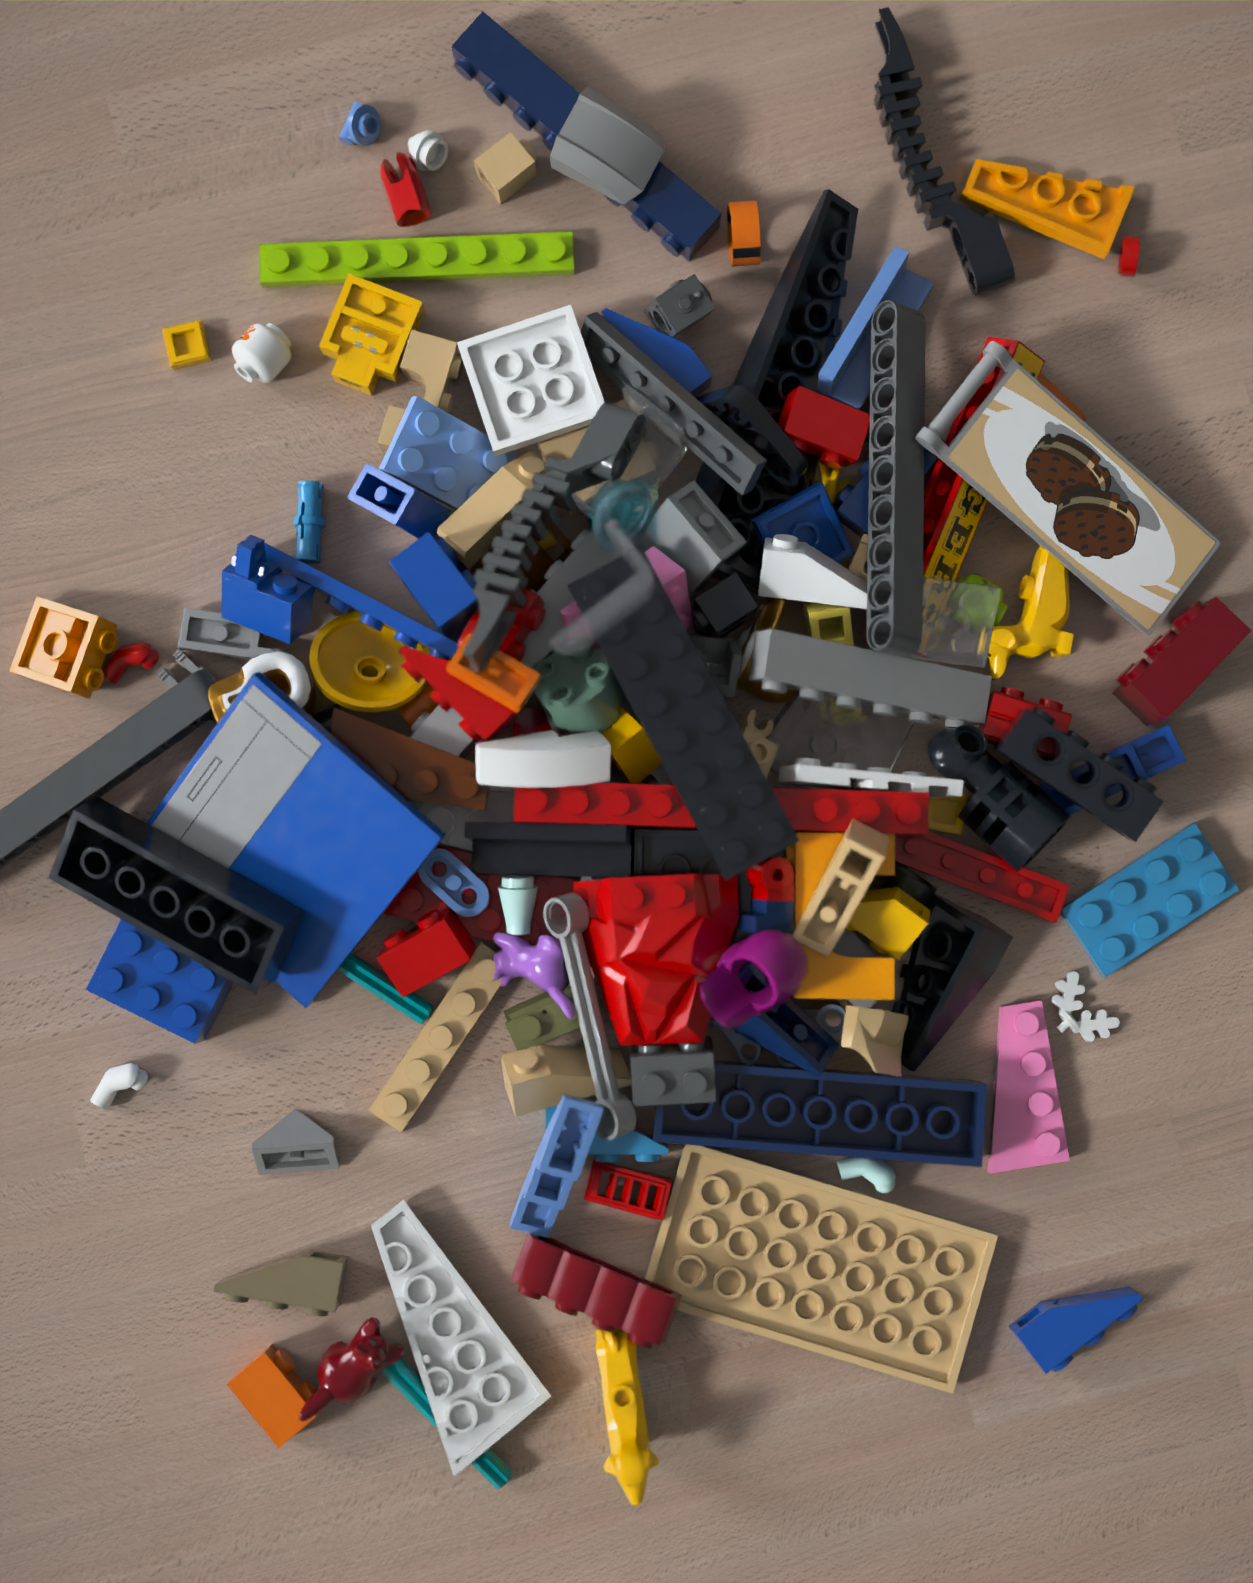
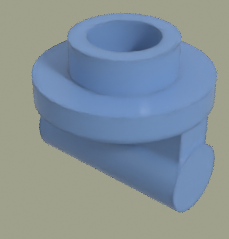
[339,102,381,146]

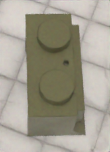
[504,984,580,1051]

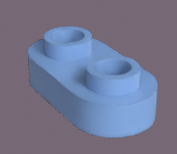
[418,849,490,917]

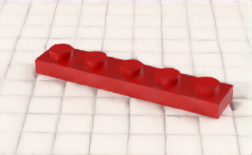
[895,831,1070,923]

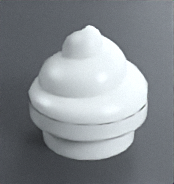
[408,130,448,171]

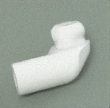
[90,1063,148,1110]

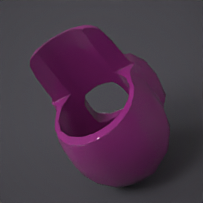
[700,930,808,1029]

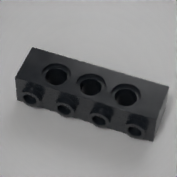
[993,707,1164,842]

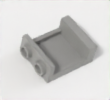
[628,480,746,599]

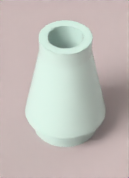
[498,875,538,935]

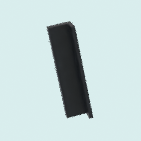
[464,822,633,878]

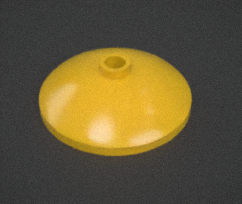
[309,611,430,712]

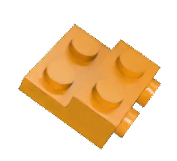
[9,597,118,699]

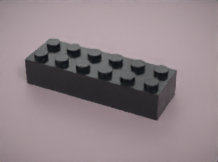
[49,797,305,995]

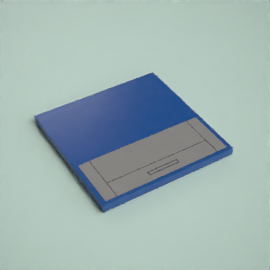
[146,671,446,1008]

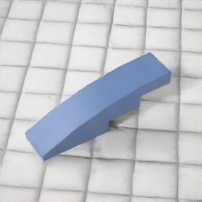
[510,1094,604,1238]

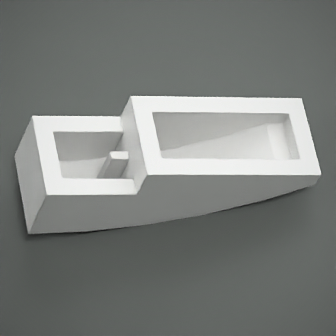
[476,730,611,788]

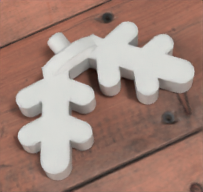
[1050,971,1120,1042]

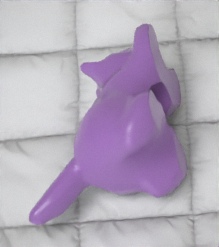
[493,933,575,1019]

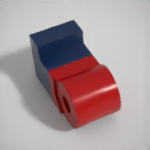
[739,856,795,934]

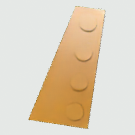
[959,159,1135,260]

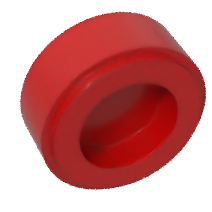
[1118,236,1140,277]

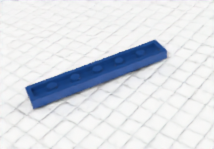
[265,543,458,661]

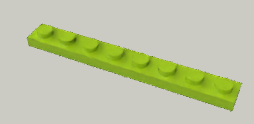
[259,231,575,287]

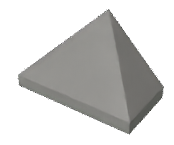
[252,1109,340,1175]

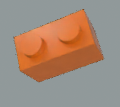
[227,1344,319,1449]

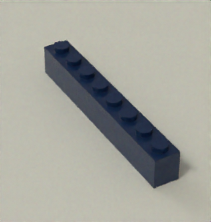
[452,11,721,261]

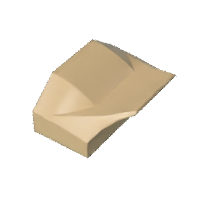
[841,1005,909,1077]

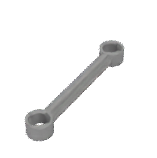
[543,893,636,1140]

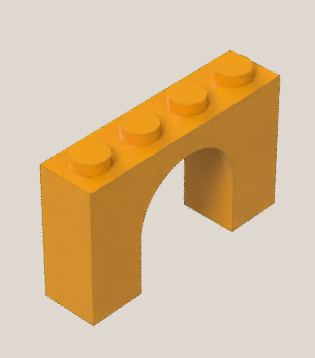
[785,832,895,1000]

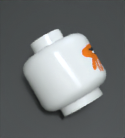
[232,323,291,383]

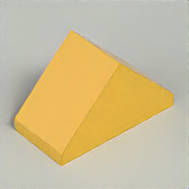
[601,706,662,784]

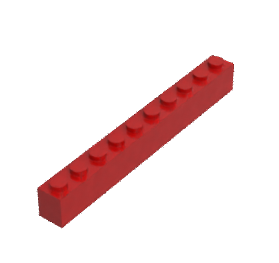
[514,783,929,837]

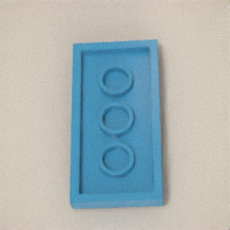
[1060,823,1239,977]

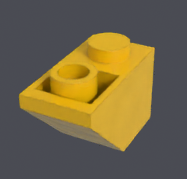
[845,887,931,960]

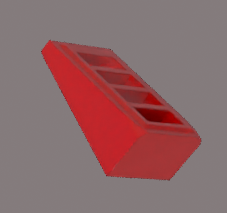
[584,1159,672,1221]

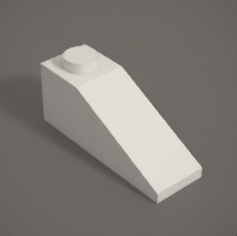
[758,534,867,609]

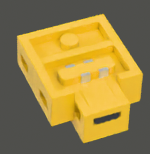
[319,273,425,396]

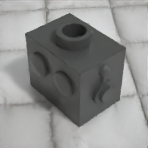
[644,274,716,338]

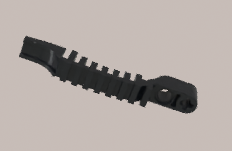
[874,7,1015,296]

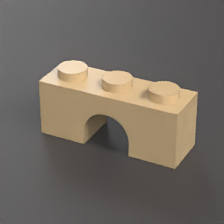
[377,329,464,453]

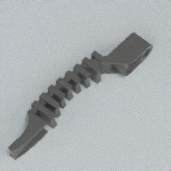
[462,403,646,673]

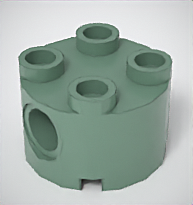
[532,639,625,736]

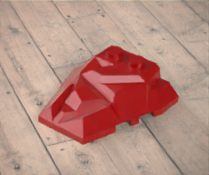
[573,874,739,1045]

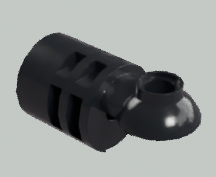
[928,725,1071,873]

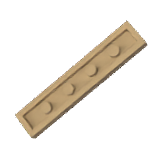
[368,942,501,1133]

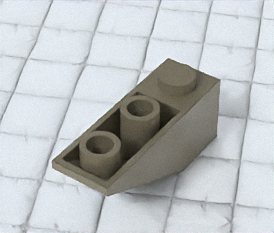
[213,1250,349,1316]

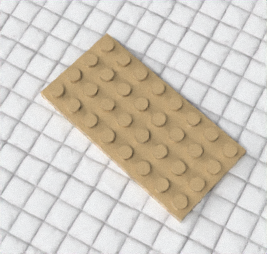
[645,1144,998,1394]

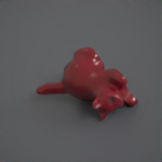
[298,1317,404,1421]

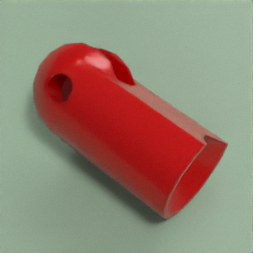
[380,152,432,227]

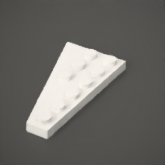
[371,1200,551,1476]

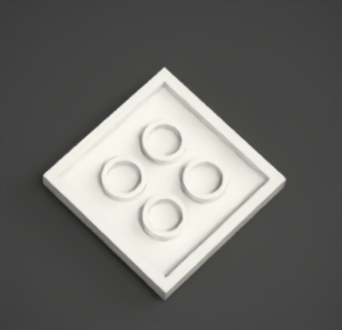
[457,305,605,457]

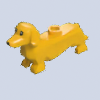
[979,546,1074,680]
[595,1328,659,1505]

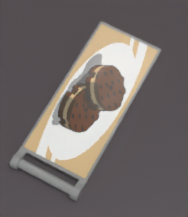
[915,341,1220,635]

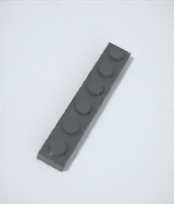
[580,312,767,495]

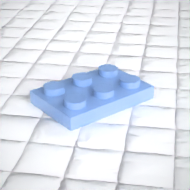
[379,396,518,510]

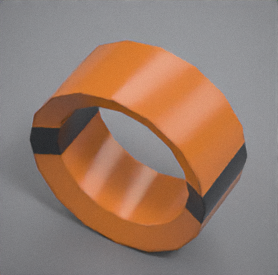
[727,200,761,267]

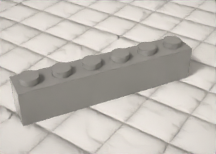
[748,629,992,728]

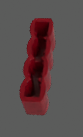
[510,1234,682,1349]

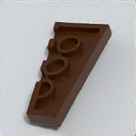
[331,708,490,811]

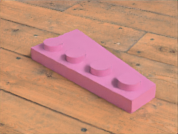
[987,1000,1070,1174]

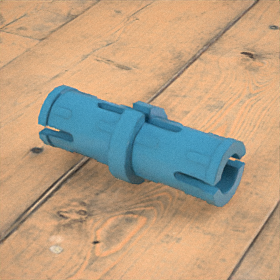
[293,480,325,564]

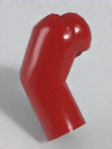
[102,641,159,685]

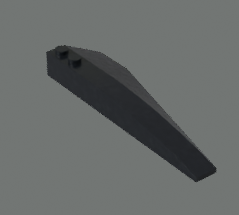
[695,189,858,604]

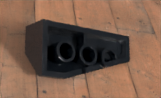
[892,893,1013,1072]

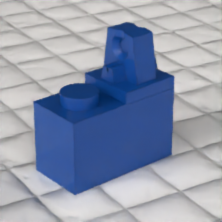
[347,463,450,541]
[222,535,313,644]

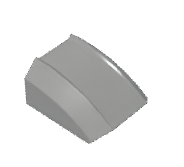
[550,86,665,204]

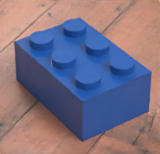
[389,532,479,641]
[85,919,233,1044]

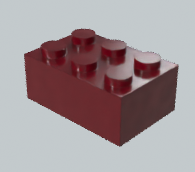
[1112,597,1252,726]

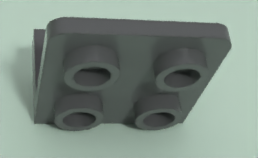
[630,1036,716,1106]

